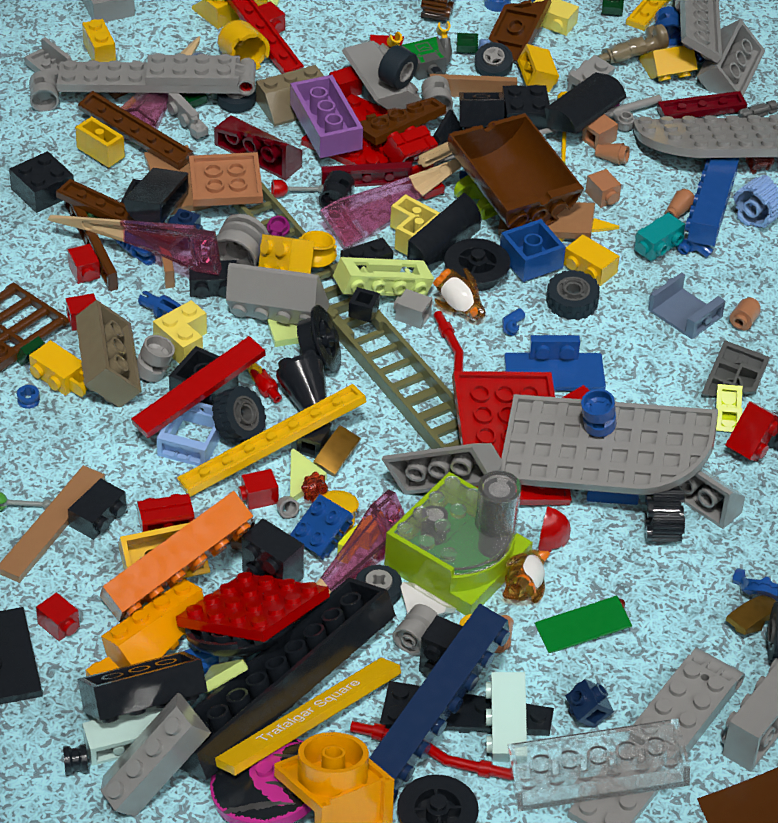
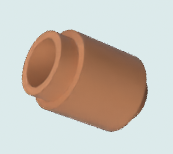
[729,297,761,331]

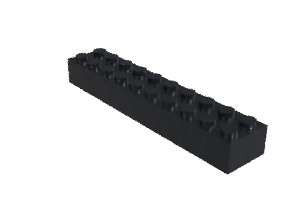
[179,577,396,780]

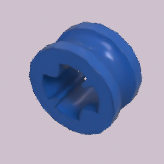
[17,385,40,409]

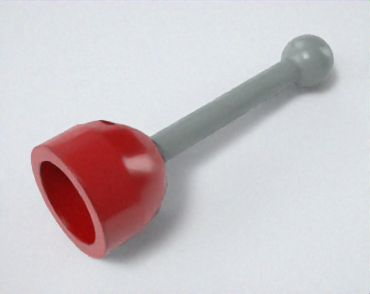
[271,179,323,198]

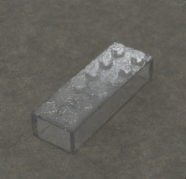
[507,718,690,812]

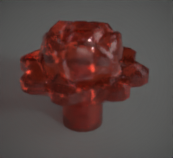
[301,472,328,503]

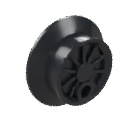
[444,238,511,291]
[297,305,341,372]
[397,775,479,823]

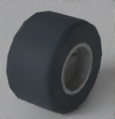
[378,45,418,90]

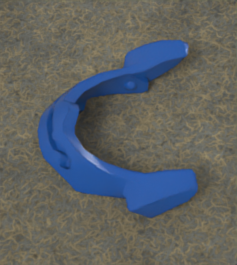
[732,568,778,601]

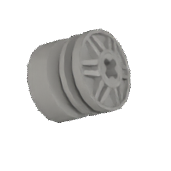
[209,214,269,266]

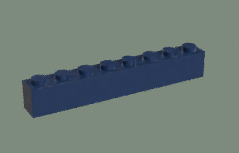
[369,604,510,802]

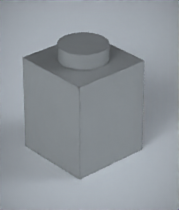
[393,289,432,329]

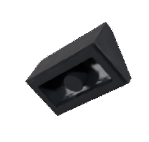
[433,110,463,146]

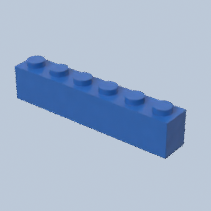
[685,158,739,247]

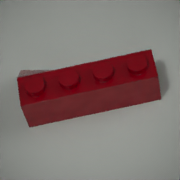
[214,115,302,181]

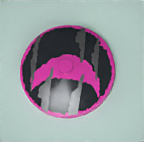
[210,739,312,823]

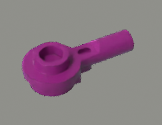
[267,215,290,237]

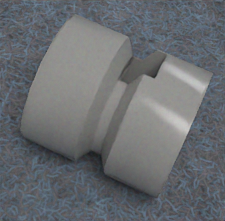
[29,70,59,112]
[421,75,453,116]
[137,335,175,382]
[393,604,439,656]

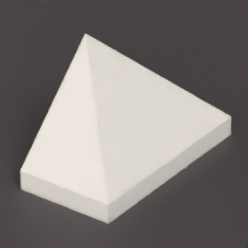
[401,582,457,616]

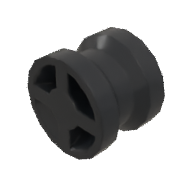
[63,744,88,775]

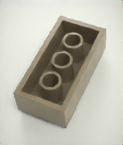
[76,300,142,407]

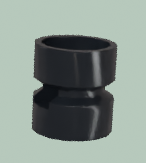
[319,170,355,213]

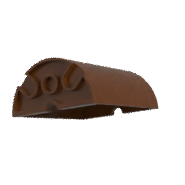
[448,113,584,229]

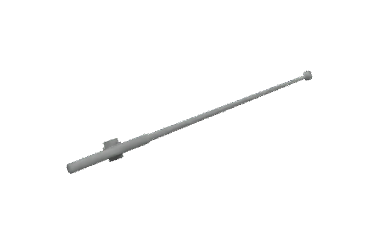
[433,95,662,167]

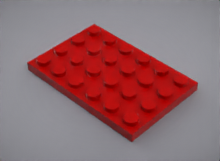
[452,371,572,505]

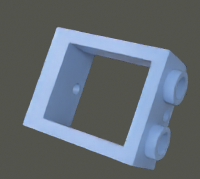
[157,402,221,466]

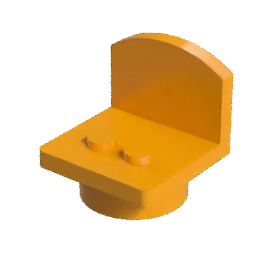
[274,732,394,823]

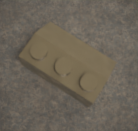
[256,65,324,127]

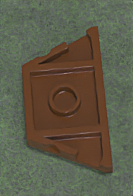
[488,0,552,66]

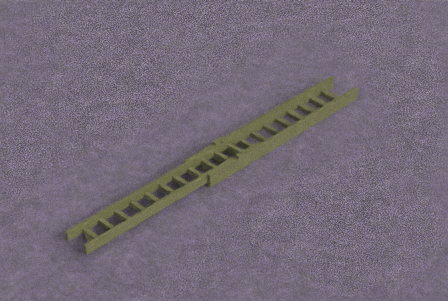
[232,182,461,449]

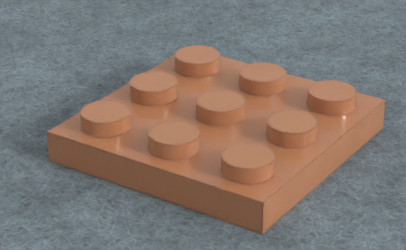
[189,152,263,207]

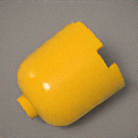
[217,20,270,70]

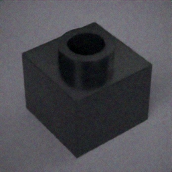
[348,287,380,323]

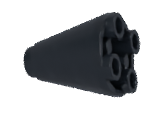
[276,350,327,411]

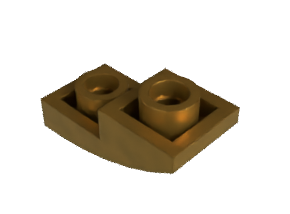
[313,425,361,477]
[726,595,777,635]

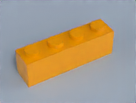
[101,579,204,668]

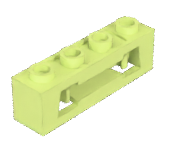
[333,257,434,296]

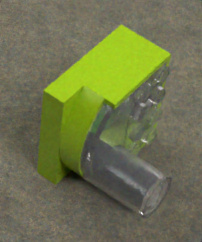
[384,470,533,616]

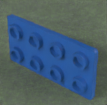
[504,335,606,391]

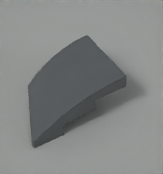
[701,340,770,397]

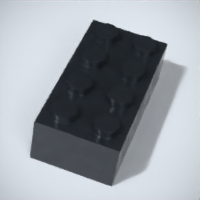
[78,651,208,723]

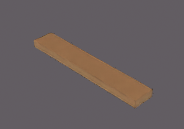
[0,465,105,583]

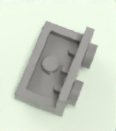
[24,37,72,78]
[566,55,616,91]

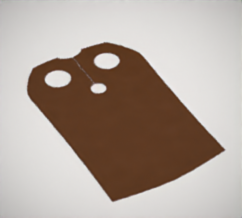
[697,767,778,823]

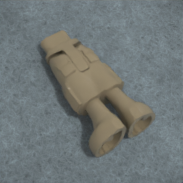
[596,24,669,64]

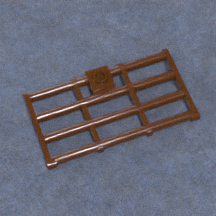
[0,282,70,371]

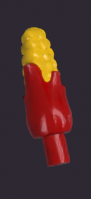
[247,363,282,403]

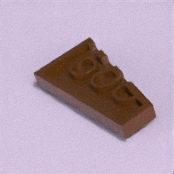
[359,97,447,145]

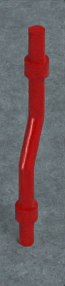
[433,311,464,371]
[350,721,514,781]

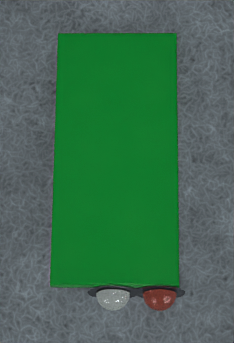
[534,595,632,653]

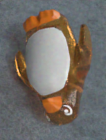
[433,268,486,323]
[502,549,550,603]

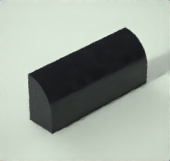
[545,72,627,134]
[124,168,188,227]
[407,193,481,273]

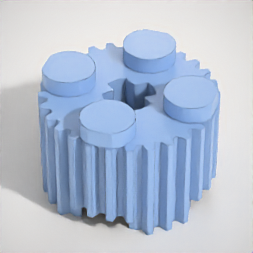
[733,175,778,228]

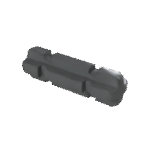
[738,100,778,118]

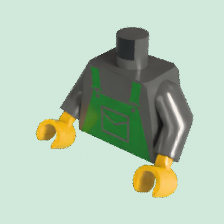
[387,21,452,80]

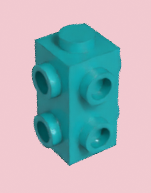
[634,213,685,261]

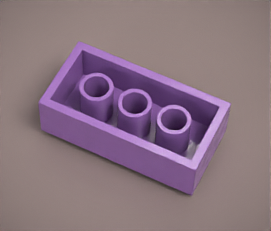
[290,75,363,158]

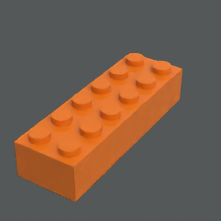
[100,491,253,621]

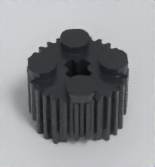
[644,489,685,542]

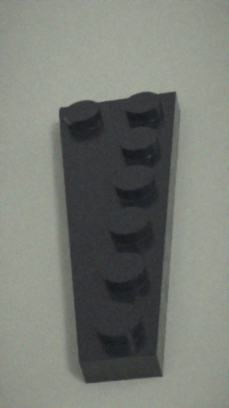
[380,681,554,736]

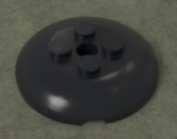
[185,622,294,657]

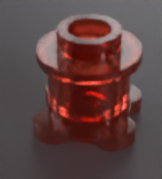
[746,157,774,175]

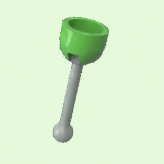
[0,492,51,511]

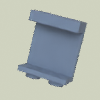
[648,272,725,339]

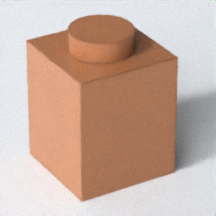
[582,114,618,149]
[585,169,622,208]

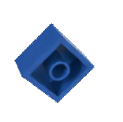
[500,219,566,282]

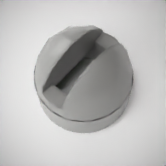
[277,496,299,518]

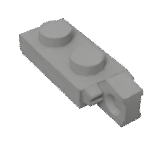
[167,93,209,139]

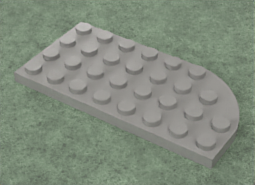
[632,115,778,158]
[498,394,718,495]

